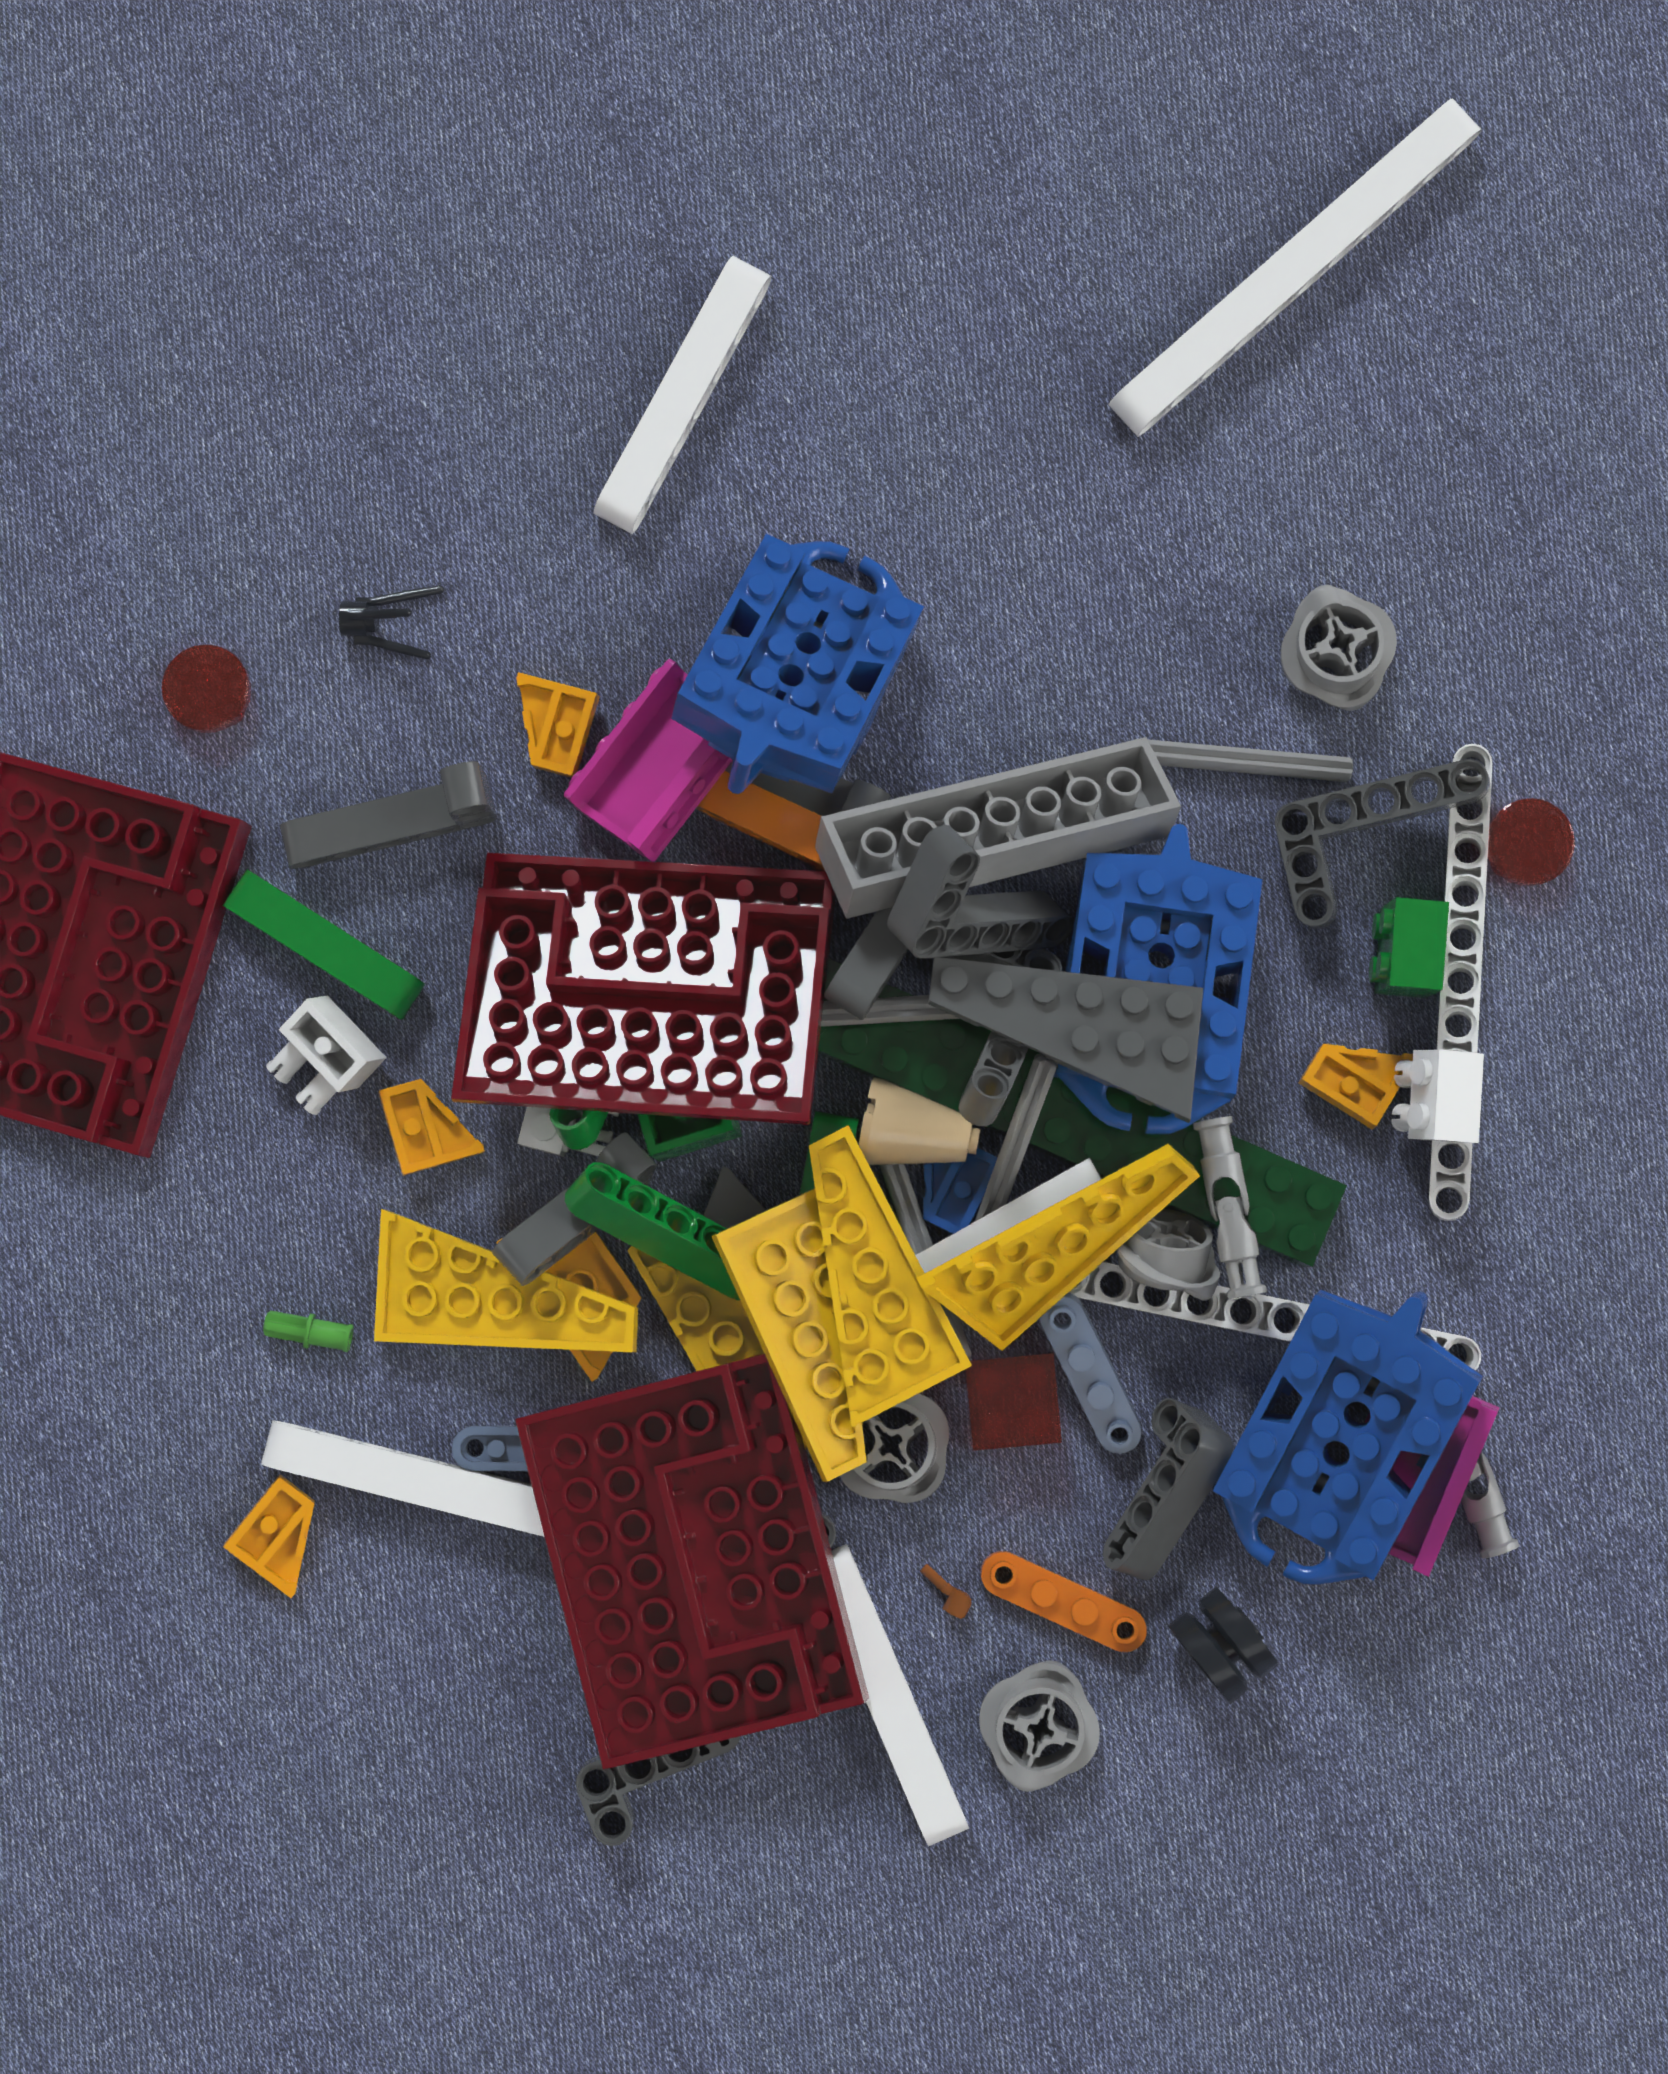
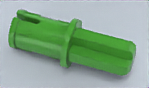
[263,1311,354,1352]

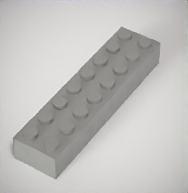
[815,737,1181,919]

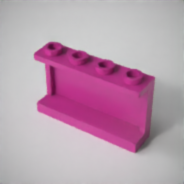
[564,659,733,862]
[1365,1396,1500,1577]

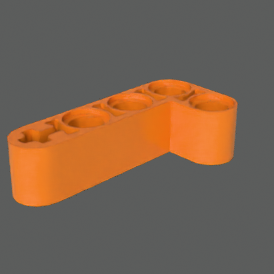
[696,770,826,872]

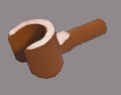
[920,1564,972,1619]

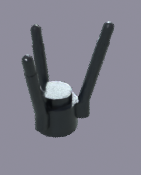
[339,585,444,660]

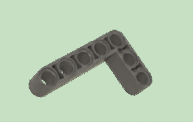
[1275,759,1490,929]
[280,761,497,869]
[887,825,1074,959]
[942,948,1062,1126]

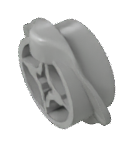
[1280,585,1397,711]
[1117,1209,1220,1301]
[840,1393,949,1503]
[979,1660,1100,1792]

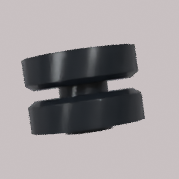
[1168,1586,1279,1704]

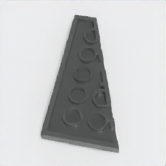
[928,957,1203,1123]

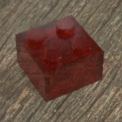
[964,1352,1062,1451]

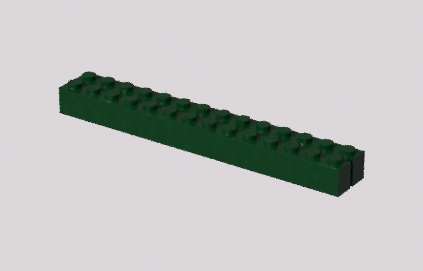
[818,959,1347,1267]

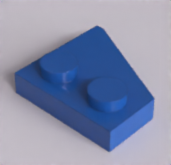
[923,1148,997,1234]

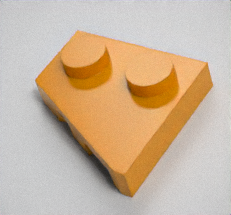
[516,672,600,778]
[1298,1044,1413,1130]
[378,1079,485,1176]
[223,1474,315,1598]

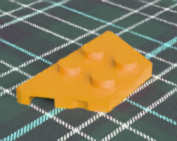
[496,1231,642,1382]

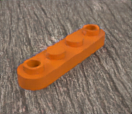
[980,1551,1147,1652]

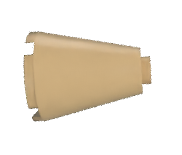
[859,1077,981,1165]

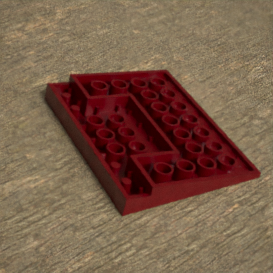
[0,752,252,1158]
[451,852,836,1125]
[515,1354,869,1770]

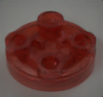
[162,645,251,733]
[1488,798,1575,886]

